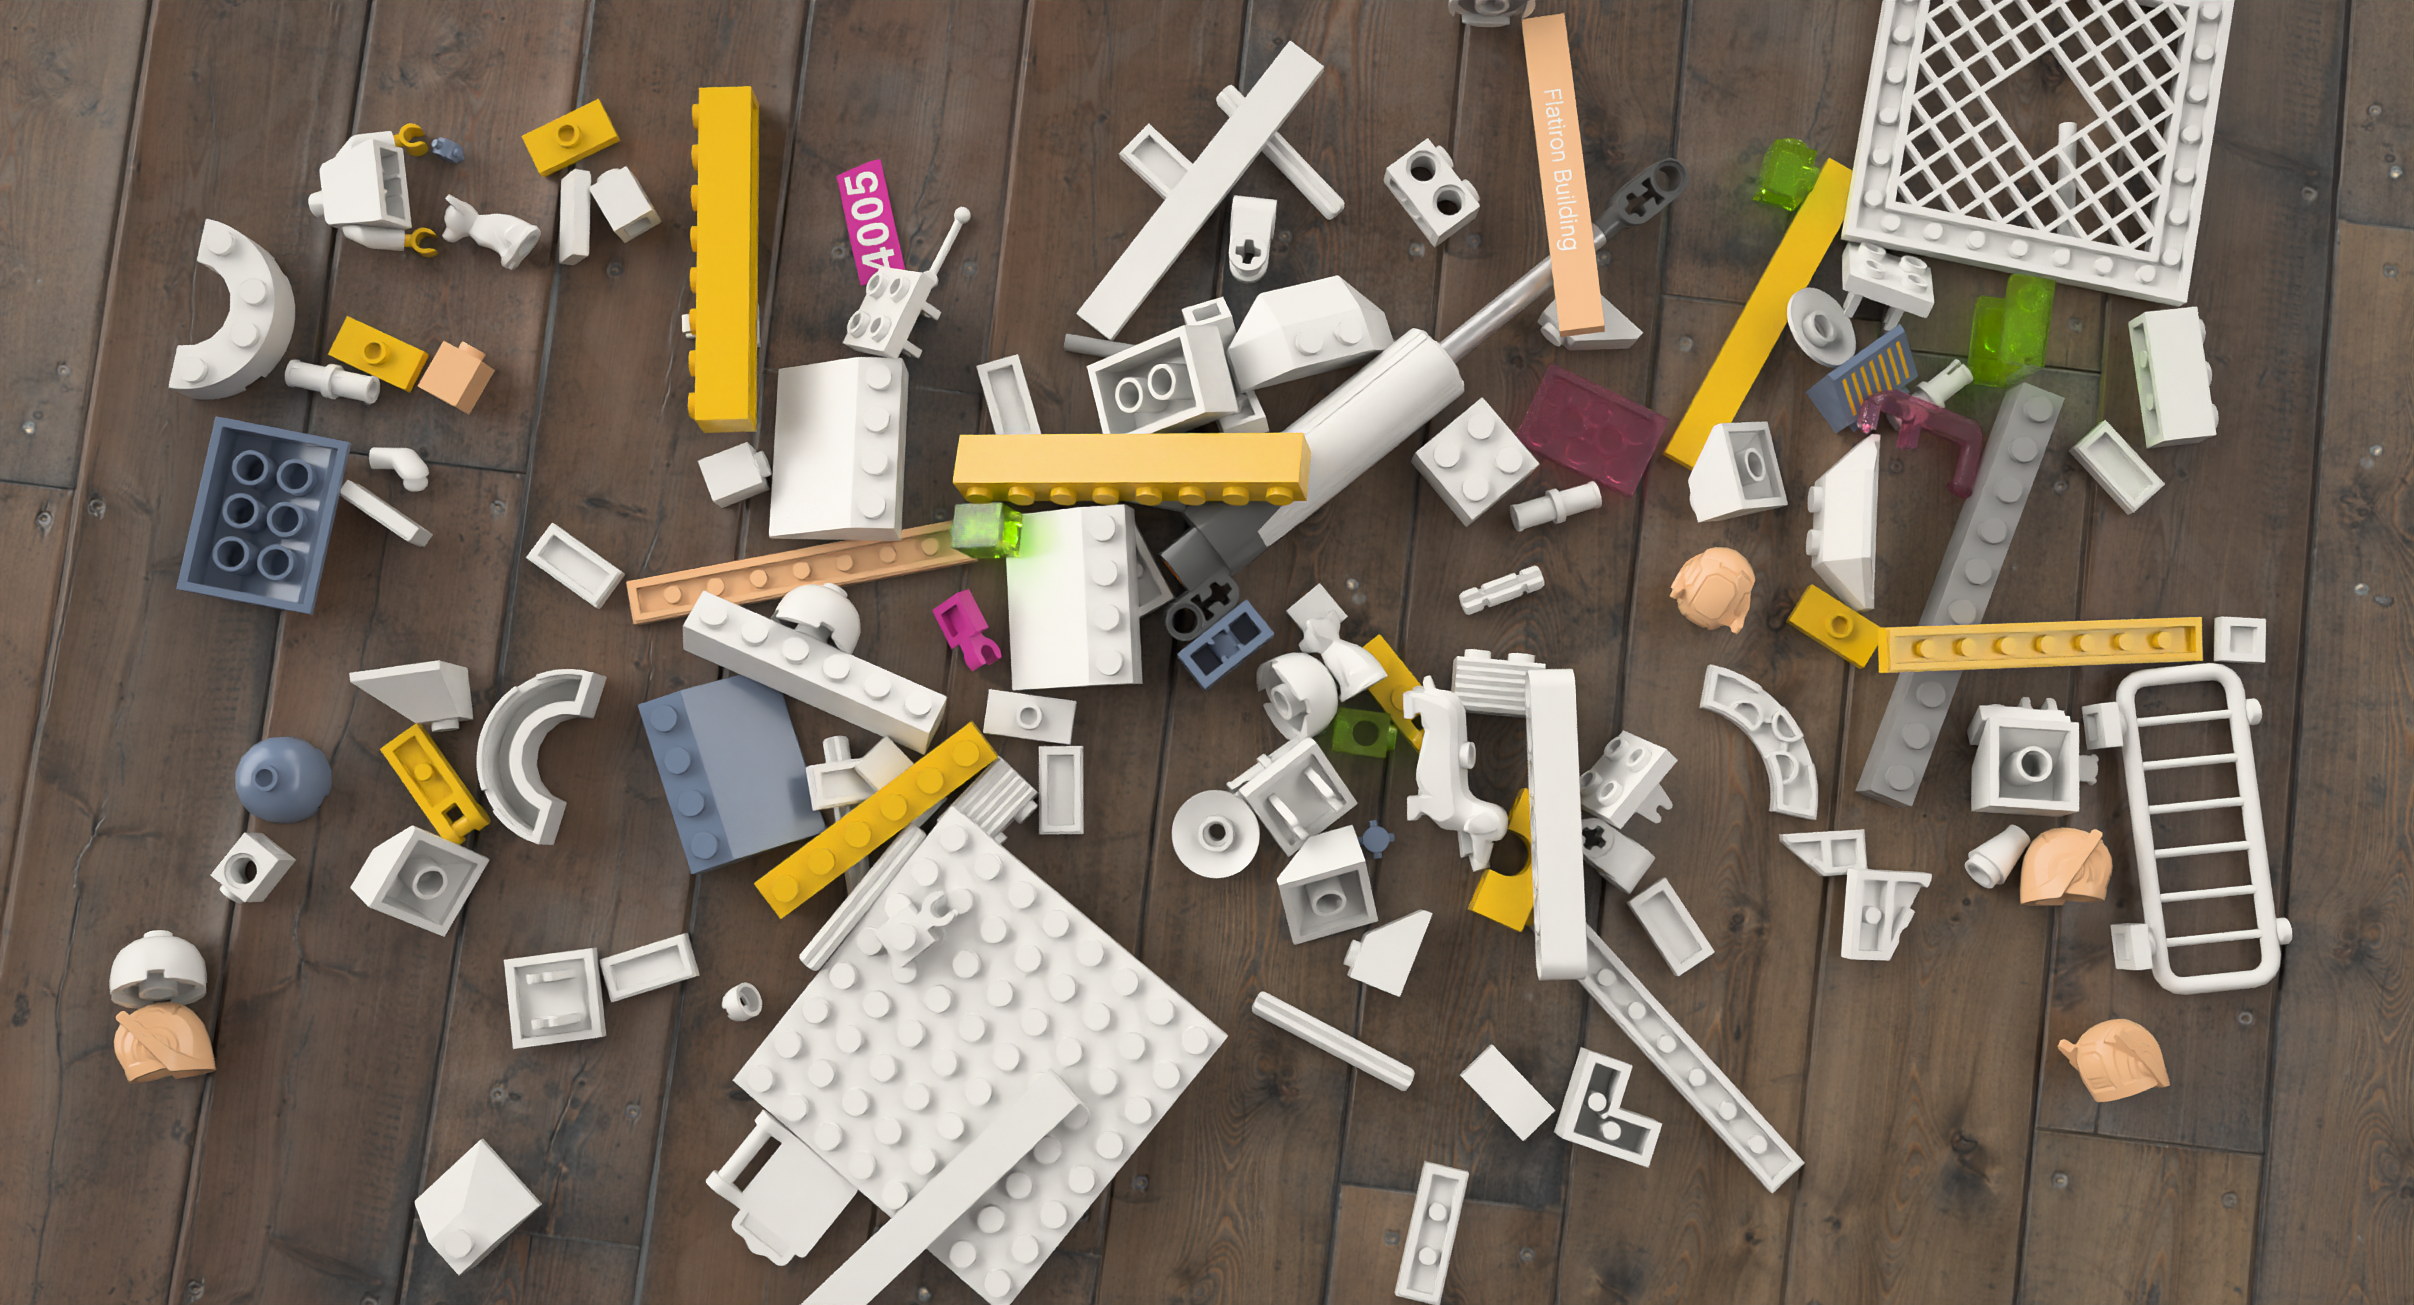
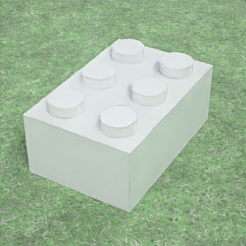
[1087,325,1239,434]

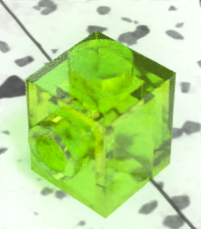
[1752,138,1820,211]
[950,503,1023,558]

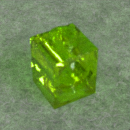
[1330,707,1397,760]

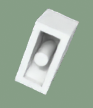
[1537,295,1643,350]
[1343,909,1433,997]

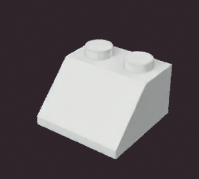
[1971,717,2079,817]

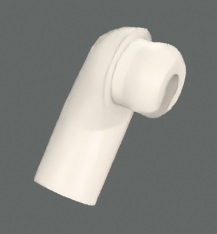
[369,447,429,492]

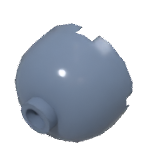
[235,736,332,824]

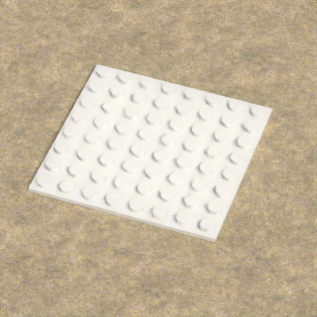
[733,805,1228,1305]

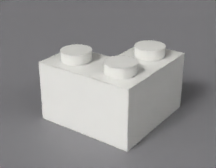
[1554,1047,1662,1168]

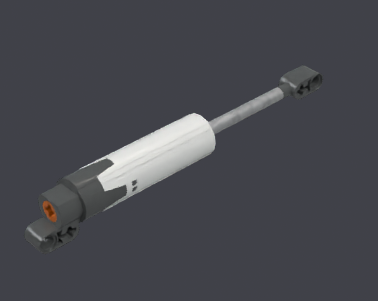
[1156,158,1689,641]

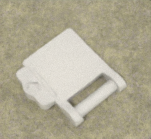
[706,1110,858,1266]

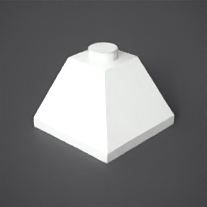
[1688,422,1788,522]
[349,660,473,732]
[350,825,489,937]
[1277,825,1378,945]
[414,1139,542,1275]

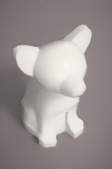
[442,194,541,270]
[1299,610,1388,702]

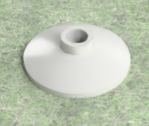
[1787,288,1856,368]
[1172,790,1260,878]

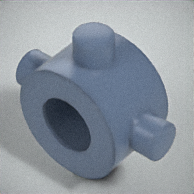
[431,137,464,165]
[1357,820,1395,859]

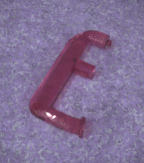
[1857,389,1983,498]

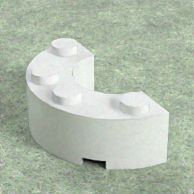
[168,219,295,400]
[477,669,607,845]

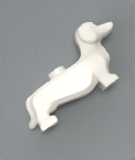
[1403,675,1508,863]

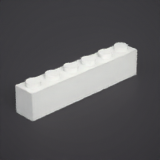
[683,590,947,755]

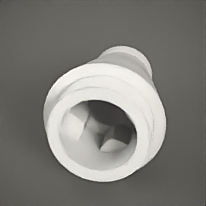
[1965,825,2031,888]

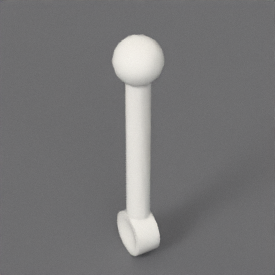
[923,207,971,289]

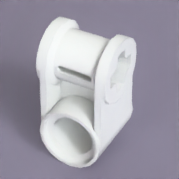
[1229,195,1277,283]
[1581,818,1655,894]

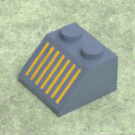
[1805,324,1918,433]

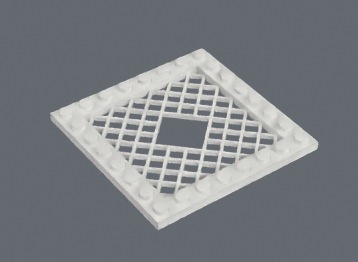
[1841,0,2235,307]

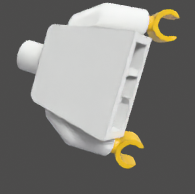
[308,123,438,258]

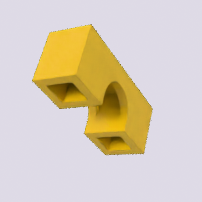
[1467,788,1534,932]

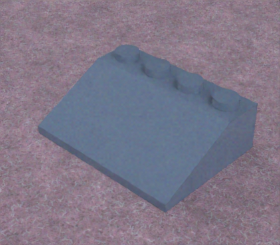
[176,416,351,615]
[638,675,827,874]

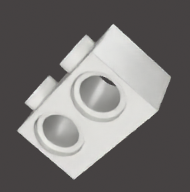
[1383,138,1480,248]

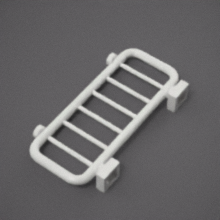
[2082,663,2292,995]

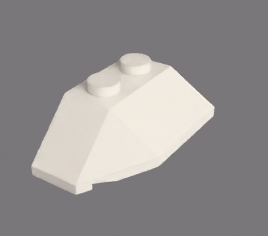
[1225,276,1394,393]
[1806,434,1881,613]

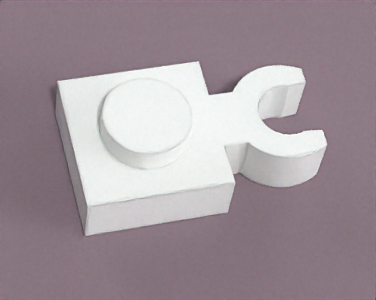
[873,891,959,968]

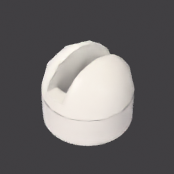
[722,982,762,1022]

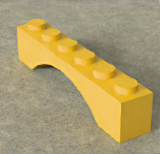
[754,721,998,919]

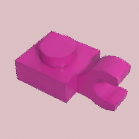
[932,589,1001,671]

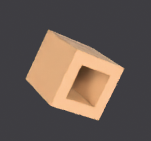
[418,341,495,415]

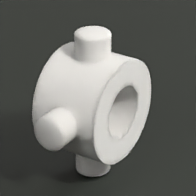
[2079,754,2099,786]

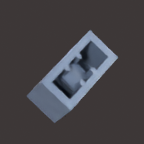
[1177,599,1274,693]

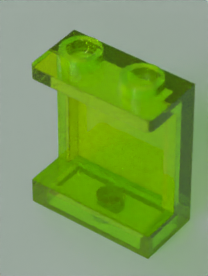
[1967,274,2056,389]

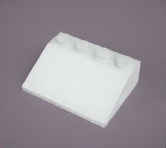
[769,357,909,541]
[1004,504,1143,690]

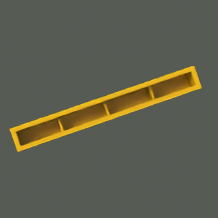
[688,86,759,433]
[953,433,1311,506]

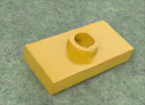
[521,99,621,178]
[328,316,429,393]
[1786,584,1881,669]

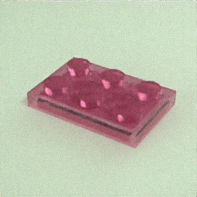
[1515,363,1669,499]

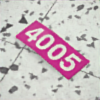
[836,159,905,286]

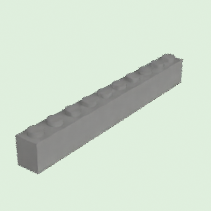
[1855,382,2065,808]

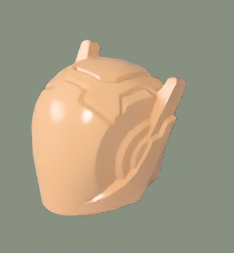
[1670,547,1755,634]
[2020,827,2113,906]
[114,1002,216,1084]
[2058,1019,2170,1102]

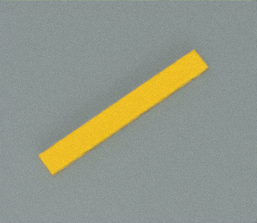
[1662,158,1853,471]
[1878,617,2203,673]

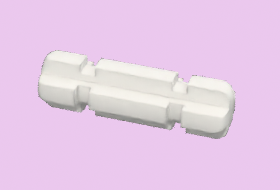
[1459,566,1544,615]

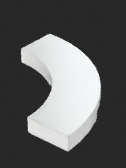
[1699,664,1818,820]

